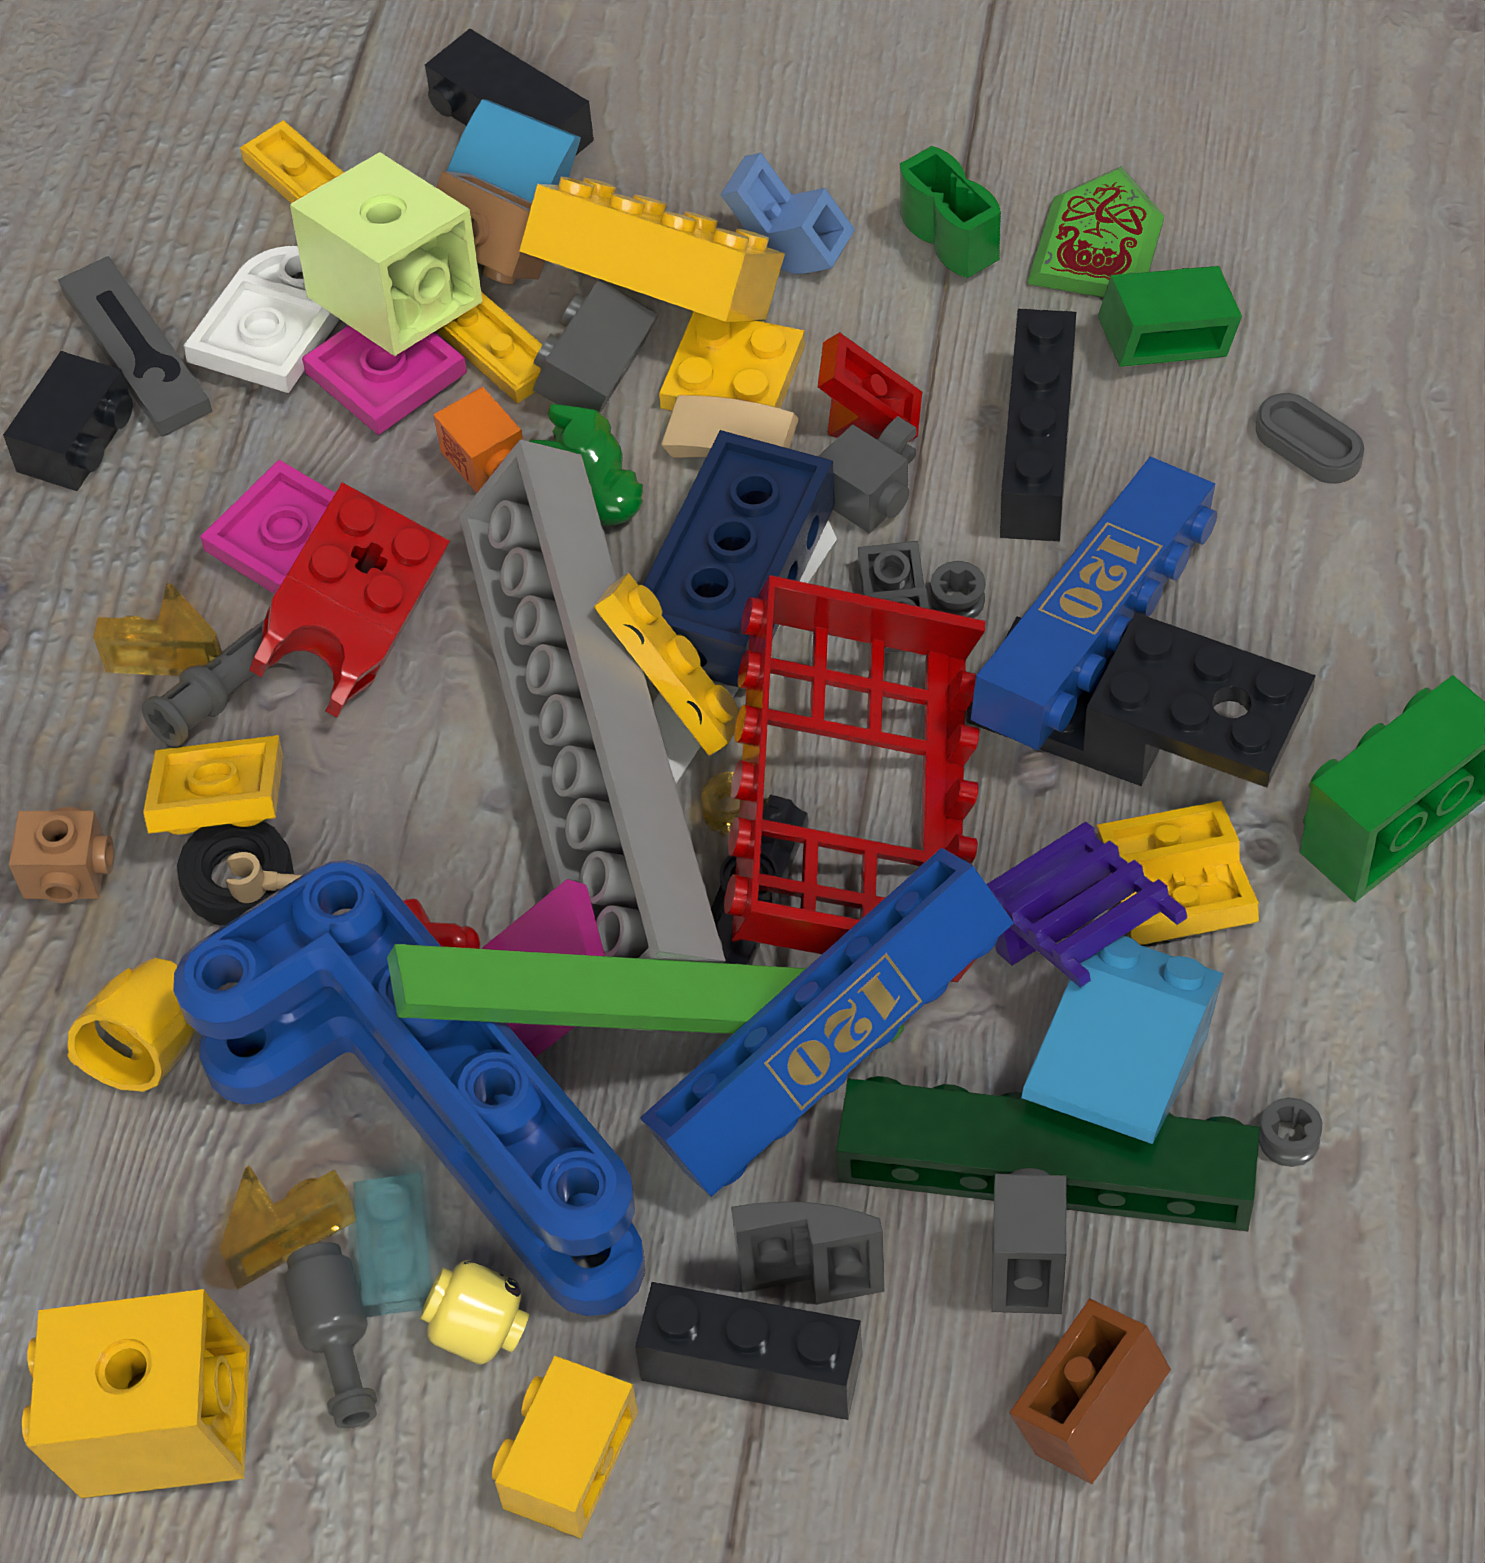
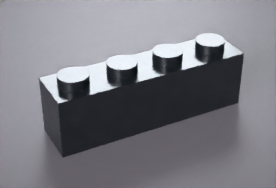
[1000,309,1077,542]

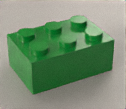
[1300,675,1485,902]

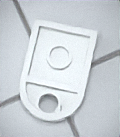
[184,246,340,393]

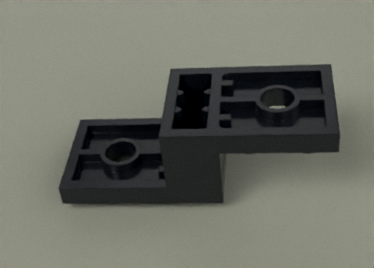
[967,612,1316,788]

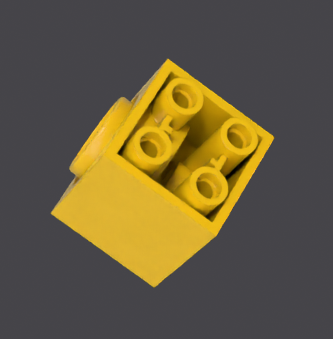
[22,1289,250,1498]

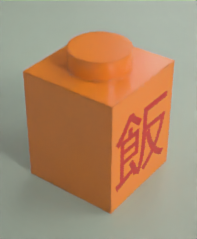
[433,386,523,493]

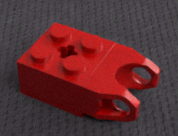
[249,482,450,718]

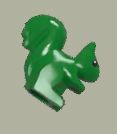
[529,404,643,526]

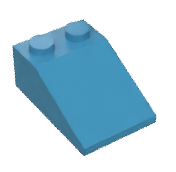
[1021,936,1224,1144]

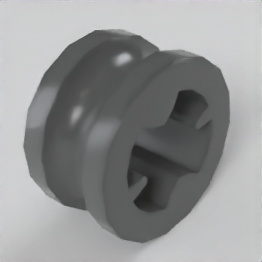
[930,561,986,618]
[1259,1097,1323,1167]

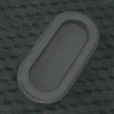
[1256,393,1364,483]

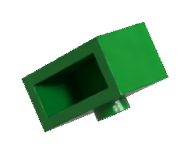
[1098,266,1242,367]

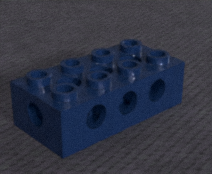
[643,430,835,690]

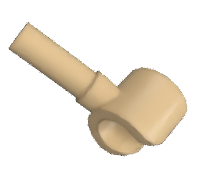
[226,852,302,903]

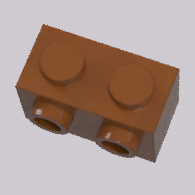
[1009,1298,1171,1484]

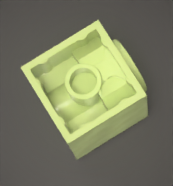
[290,152,483,356]

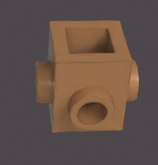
[9,807,114,903]

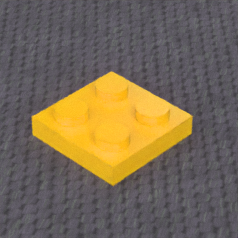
[659,311,805,411]
[143,735,283,835]

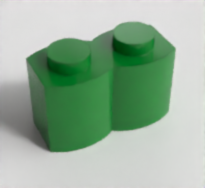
[900,146,1001,278]

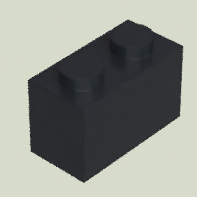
[3,351,133,491]

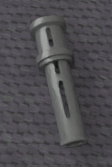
[142,617,266,747]

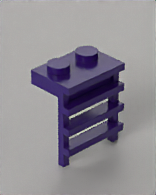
[987,822,1187,988]

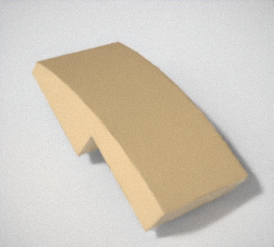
[661,395,799,458]

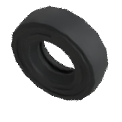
[177,821,294,925]

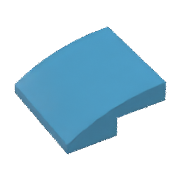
[447,99,581,202]

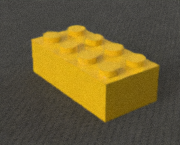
[519,177,785,322]

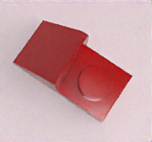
[817,332,923,442]

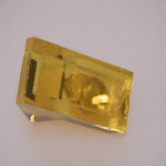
[93,583,222,676]
[219,1166,357,1289]

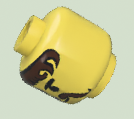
[419,1260,529,1365]

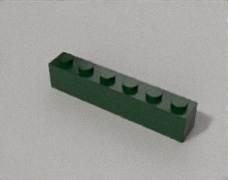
[836,1076,1260,1232]

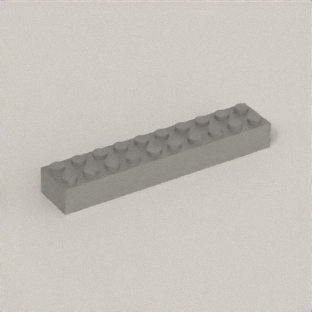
[459,439,726,1033]

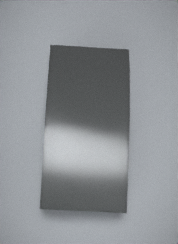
[858,541,930,653]

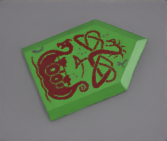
[1028,166,1164,298]

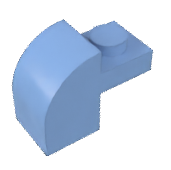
[720,153,855,274]

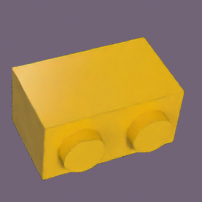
[492,1355,638,1539]

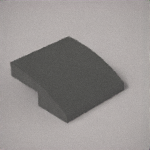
[731,1201,884,1305]

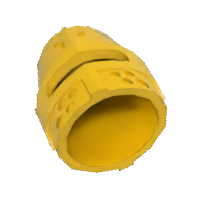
[67,957,196,1092]

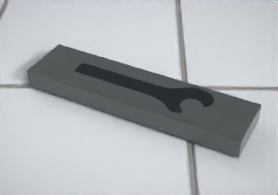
[58,256,213,436]

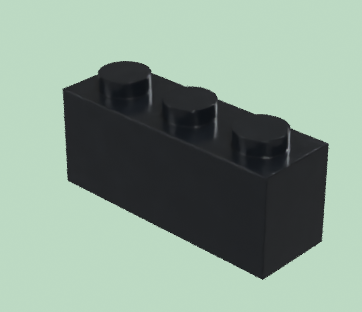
[425,28,594,155]
[635,1282,862,1420]

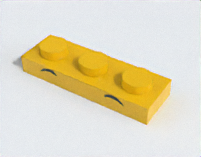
[594,573,738,756]

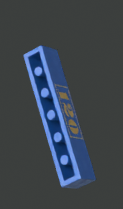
[971,456,1217,751]
[640,848,1014,1197]

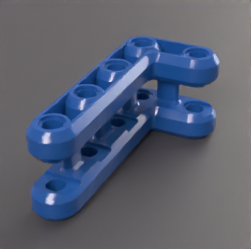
[173,860,645,1316]

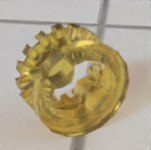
[701,771,739,836]

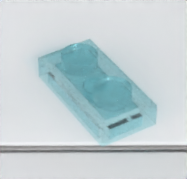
[353,1172,433,1317]

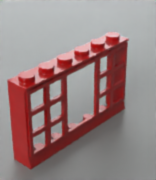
[724,575,985,983]

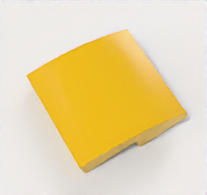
[1097,801,1259,945]

